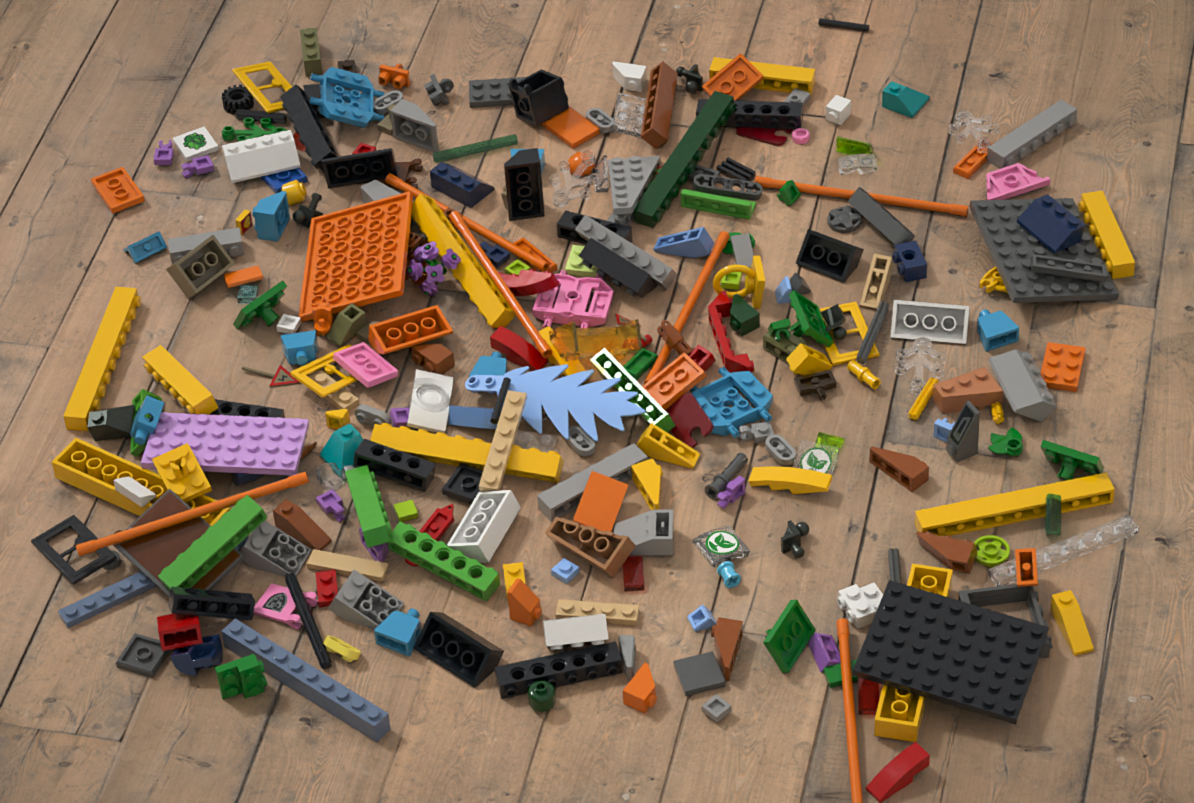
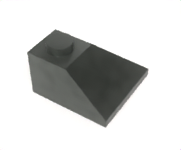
[87,405,135,441]

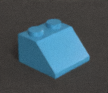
[252,191,290,242]

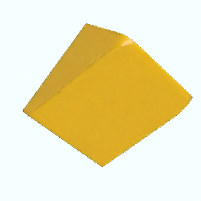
[325,409,350,430]

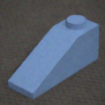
[653,227,714,258]
[448,405,500,429]

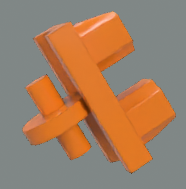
[378,64,411,89]
[312,302,333,336]

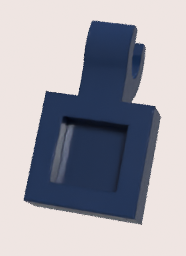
[479,241,510,268]

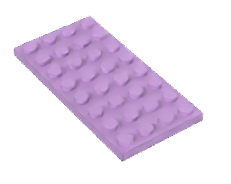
[141,412,309,476]

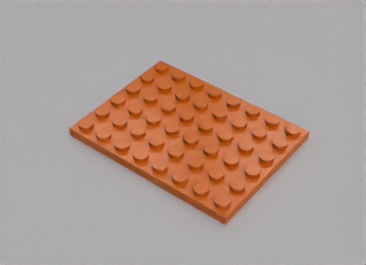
[298,191,413,322]

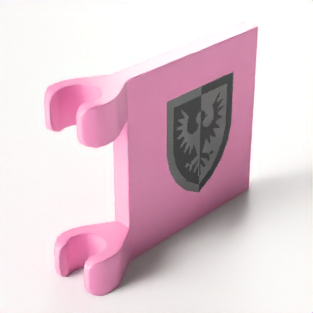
[253,583,318,629]

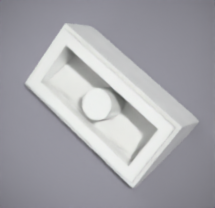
[113,477,156,507]

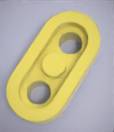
[323,635,361,662]

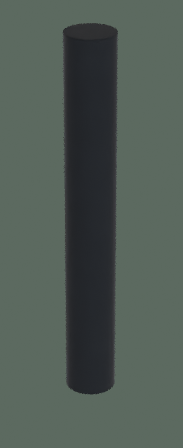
[818,18,870,32]
[490,377,511,424]

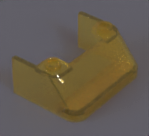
[549,319,642,362]

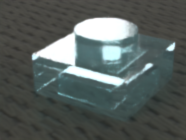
[237,285,258,303]

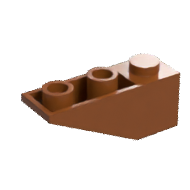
[916,531,978,574]

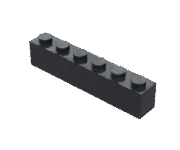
[280,84,339,172]

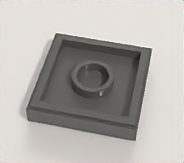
[116,633,171,678]
[673,651,725,696]

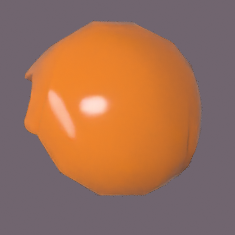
[567,152,595,177]

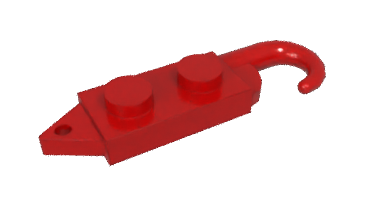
[404,503,455,566]

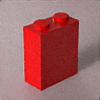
[157,614,203,651]

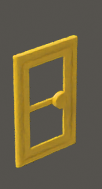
[232,61,292,113]
[820,302,880,366]
[290,344,358,398]

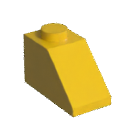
[786,343,833,376]

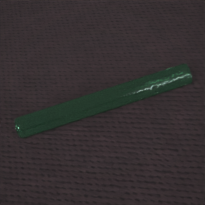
[432,134,518,163]

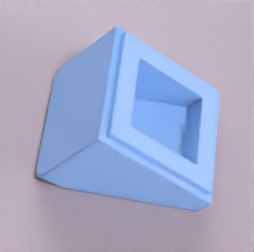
[775,276,791,304]
[687,605,717,632]

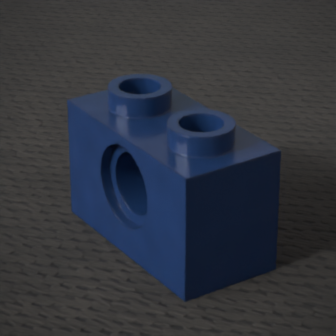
[892,241,927,282]

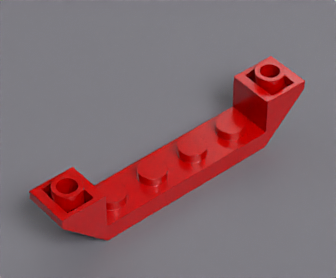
[708,290,755,373]

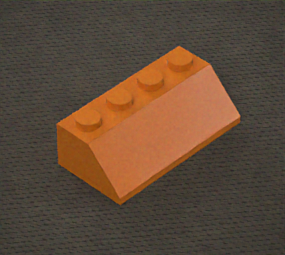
[368,305,453,354]

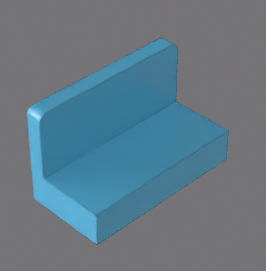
[123,231,167,263]

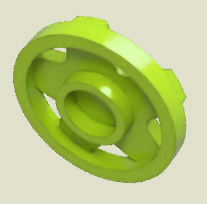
[974,535,1010,568]

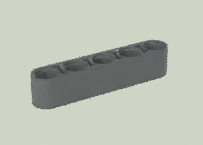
[848,187,915,245]

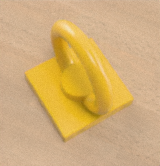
[713,256,765,308]

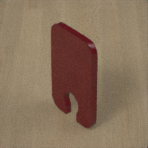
[736,127,793,146]
[666,393,714,448]

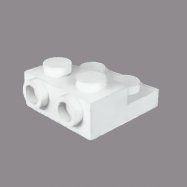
[836,583,883,629]

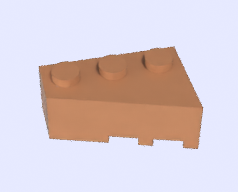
[933,367,1003,413]

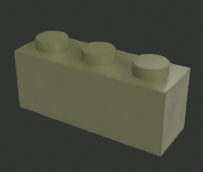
[300,28,323,77]

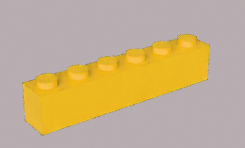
[709,57,815,95]
[1078,190,1135,279]
[142,345,219,415]

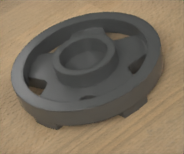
[827,206,861,233]

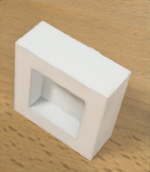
[276,314,301,334]

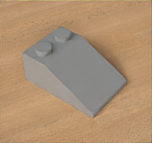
[390,99,439,153]

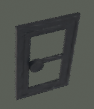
[31,515,117,584]

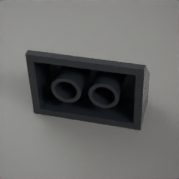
[796,229,864,282]

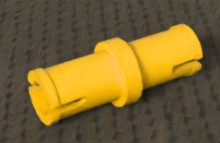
[847,360,881,389]

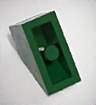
[730,294,760,336]

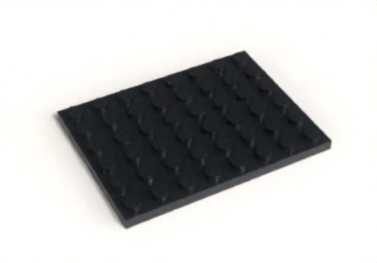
[852,580,1049,725]

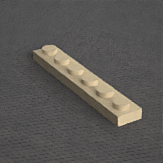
[479,390,527,491]

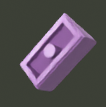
[808,633,840,672]

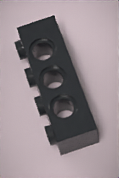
[557,210,633,245]
[209,399,285,418]
[353,439,436,492]
[168,587,255,620]

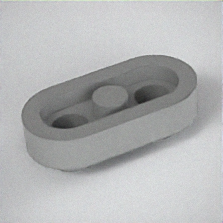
[373,90,403,115]
[586,108,615,133]
[355,404,391,427]
[565,426,596,456]
[765,435,796,466]

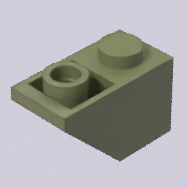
[327,303,366,348]

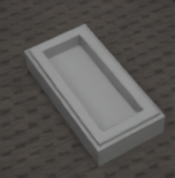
[731,233,754,268]

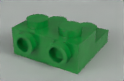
[215,654,267,700]

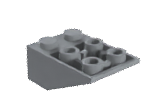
[614,510,674,556]
[240,521,312,576]
[327,570,404,629]

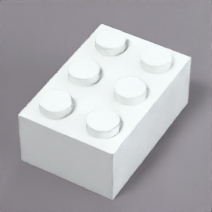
[543,614,608,650]

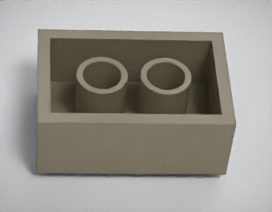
[166,235,235,299]

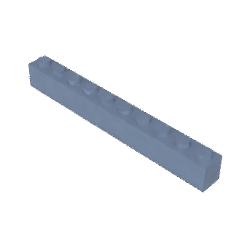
[221,618,391,742]

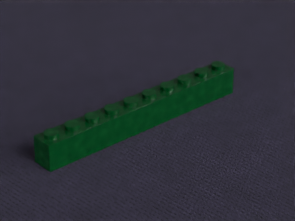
[633,91,736,229]

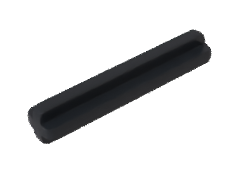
[236,109,287,123]

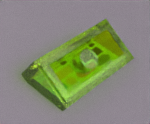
[836,136,874,159]

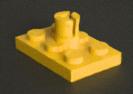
[152,443,212,503]

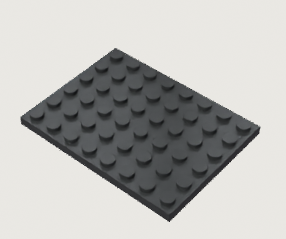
[969,198,1119,303]

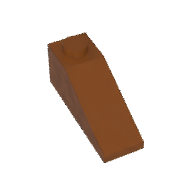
[869,446,929,492]
[273,499,332,550]
[711,617,743,681]

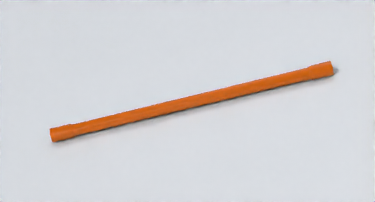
[385,173,550,272]
[754,176,969,217]
[449,211,553,358]
[644,231,730,384]
[76,471,309,556]
[836,618,863,803]

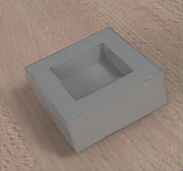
[702,694,732,723]

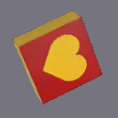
[235,209,253,235]

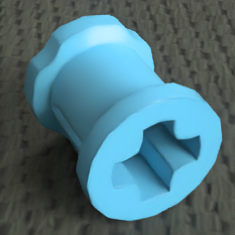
[717,561,741,588]

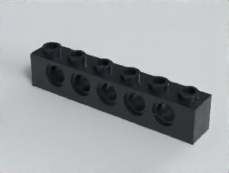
[696,99,803,130]
[494,641,623,699]

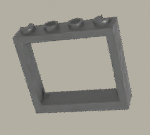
[958,584,1053,659]

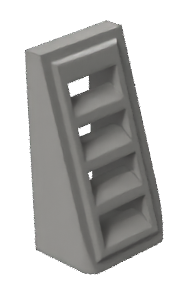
[618,635,636,681]

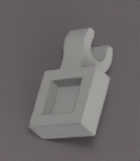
[739,422,774,443]

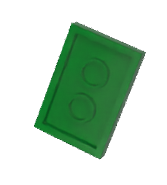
[233,280,287,330]
[789,290,834,347]
[1040,440,1104,481]
[763,600,816,673]

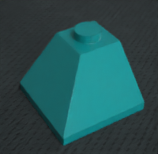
[882,81,930,118]
[320,423,363,478]

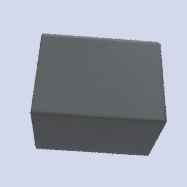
[790,273,811,295]

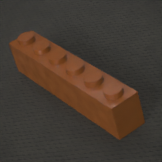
[640,61,678,149]

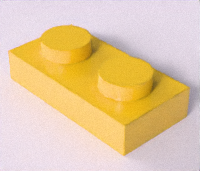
[503,562,526,600]

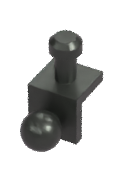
[676,64,703,94]
[292,193,323,228]
[821,304,847,340]
[781,520,810,559]

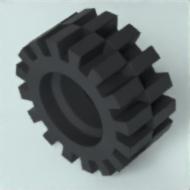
[222,85,254,115]

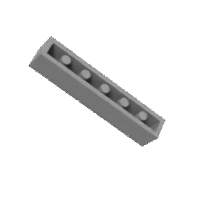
[987,99,1077,169]
[575,215,677,290]
[537,443,648,522]

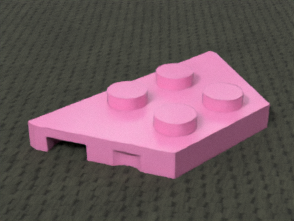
[986,163,1050,200]

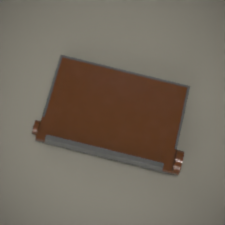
[113,489,245,598]

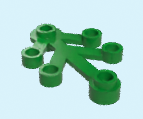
[222,117,288,142]

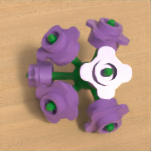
[407,241,461,296]

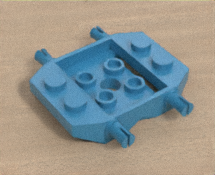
[310,67,385,128]
[690,367,773,438]

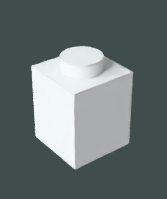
[826,95,851,125]

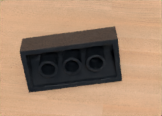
[321,148,398,188]
[504,148,545,221]
[579,238,658,298]
[413,612,504,687]

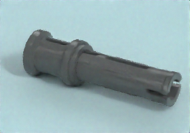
[705,453,748,500]

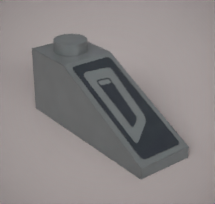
[946,401,980,462]

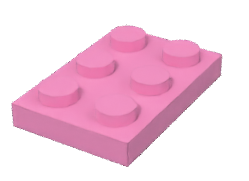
[333,342,398,388]

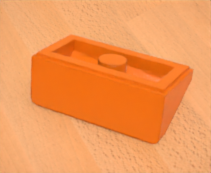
[223,266,263,288]

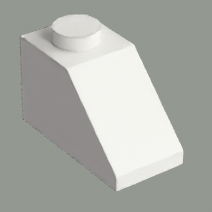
[612,61,647,92]

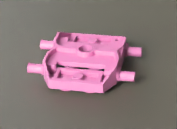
[532,270,614,335]

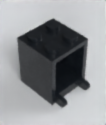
[509,69,569,126]

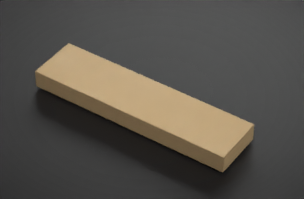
[306,549,389,582]

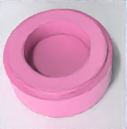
[792,128,810,144]

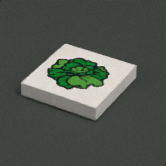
[173,126,219,162]

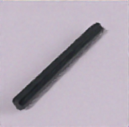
[285,573,332,669]

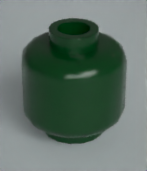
[528,681,556,712]

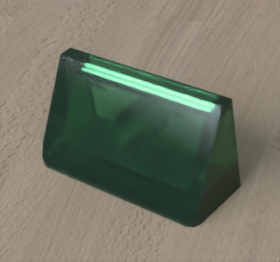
[1045,494,1061,535]

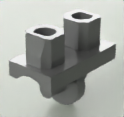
[424,74,454,106]

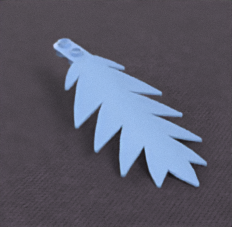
[465,364,646,442]

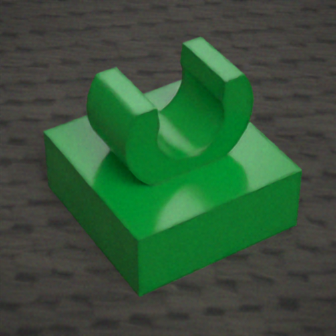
[776,180,801,206]
[768,318,791,341]

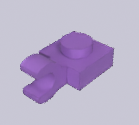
[181,155,214,178]
[316,489,346,522]

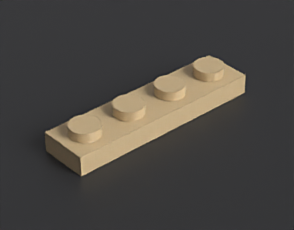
[306,362,359,411]
[555,599,639,626]

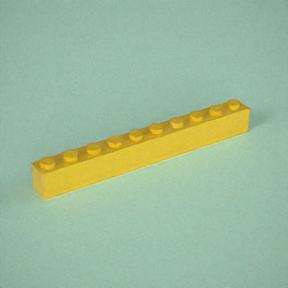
[411,193,516,328]
[63,287,141,431]
[370,423,564,483]
[915,472,1115,536]

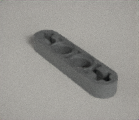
[693,174,763,200]

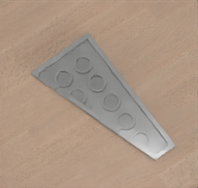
[608,156,661,215]

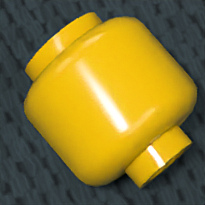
[282,180,307,206]

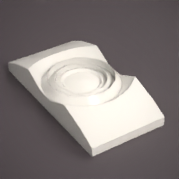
[407,369,453,433]

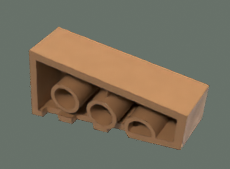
[545,517,636,578]

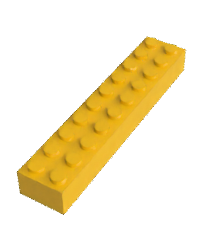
[52,438,231,526]
[874,564,953,742]

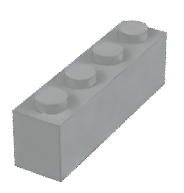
[168,228,244,264]

